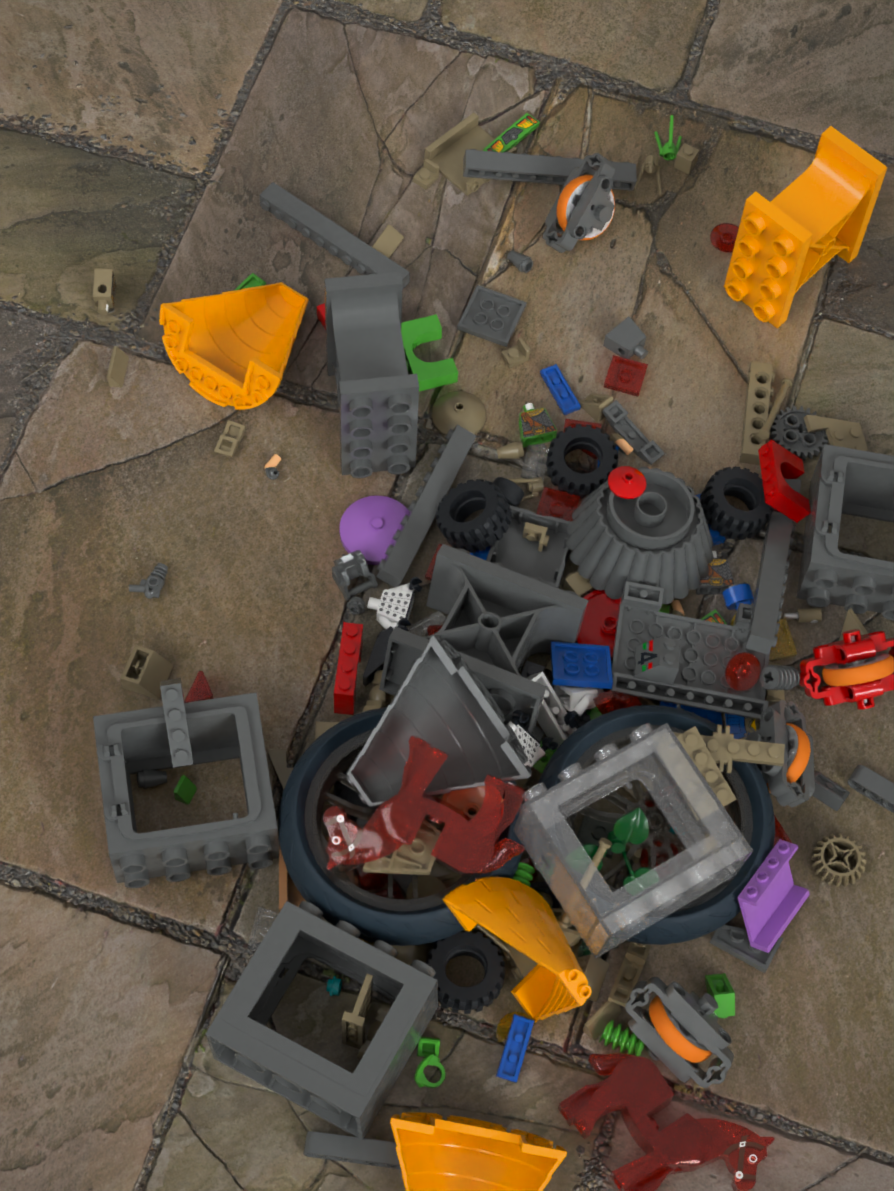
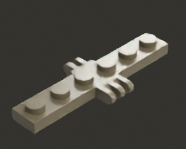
[659,724,785,773]

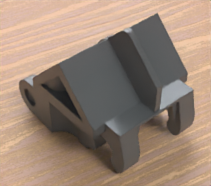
[332,550,378,601]

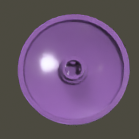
[340,496,409,565]

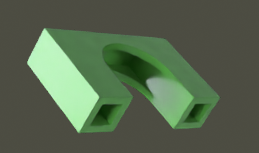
[401,314,458,392]

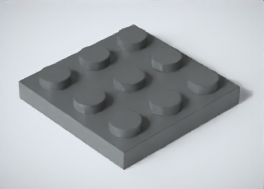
[457,285,527,347]

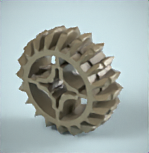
[811,833,867,887]

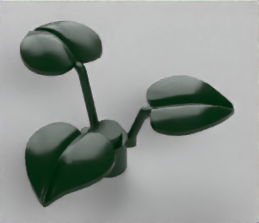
[564,807,659,898]

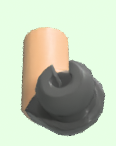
[265,454,281,480]

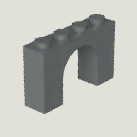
[160,678,193,768]

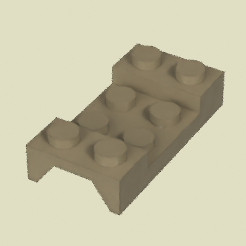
[658,726,737,819]

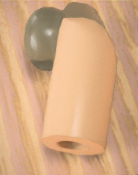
[610,433,633,455]
[671,600,685,616]

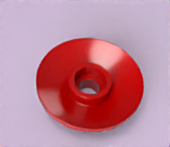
[608,466,646,499]

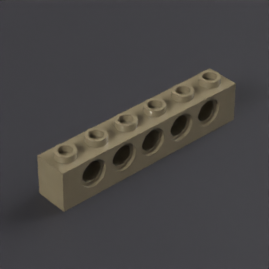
[739,361,775,465]

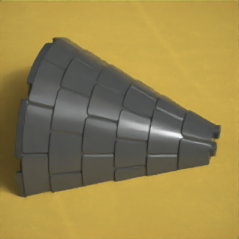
[347,635,532,807]

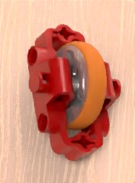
[799,629,894,710]

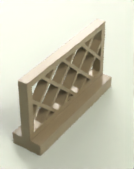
[342,974,373,1049]

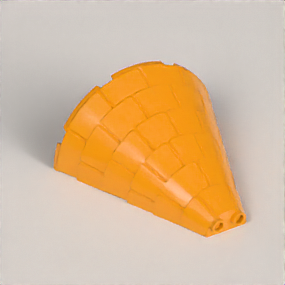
[159,282,309,410]
[442,876,592,1023]
[390,1112,567,1191]

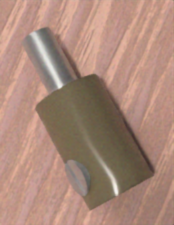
[784,608,822,623]

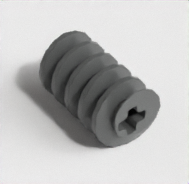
[760,665,800,690]

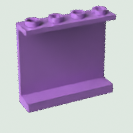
[738,839,809,953]

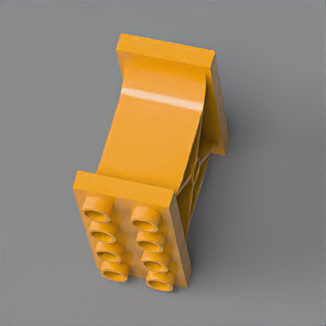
[724,126,888,328]

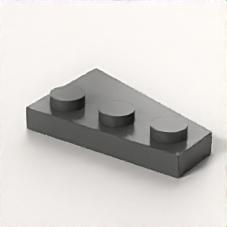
[710,924,783,973]

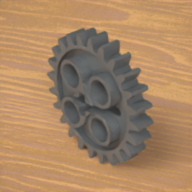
[769,406,828,461]

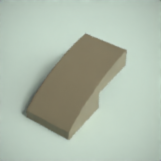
[214,420,246,458]

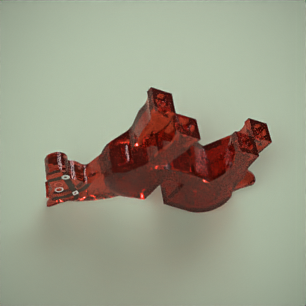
[323,735,527,873]
[558,1053,775,1191]

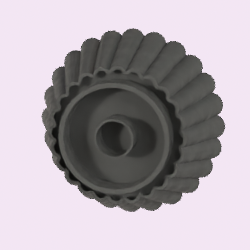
[566,467,714,604]

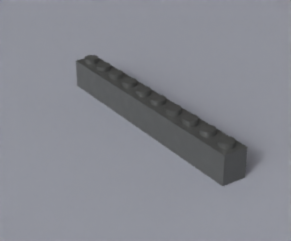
[463,149,637,191]
[259,182,410,290]
[376,424,476,587]
[745,511,796,655]

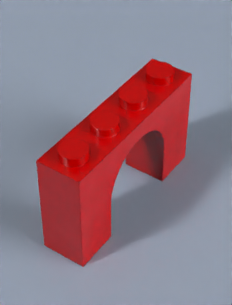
[758,439,811,523]
[334,622,363,715]

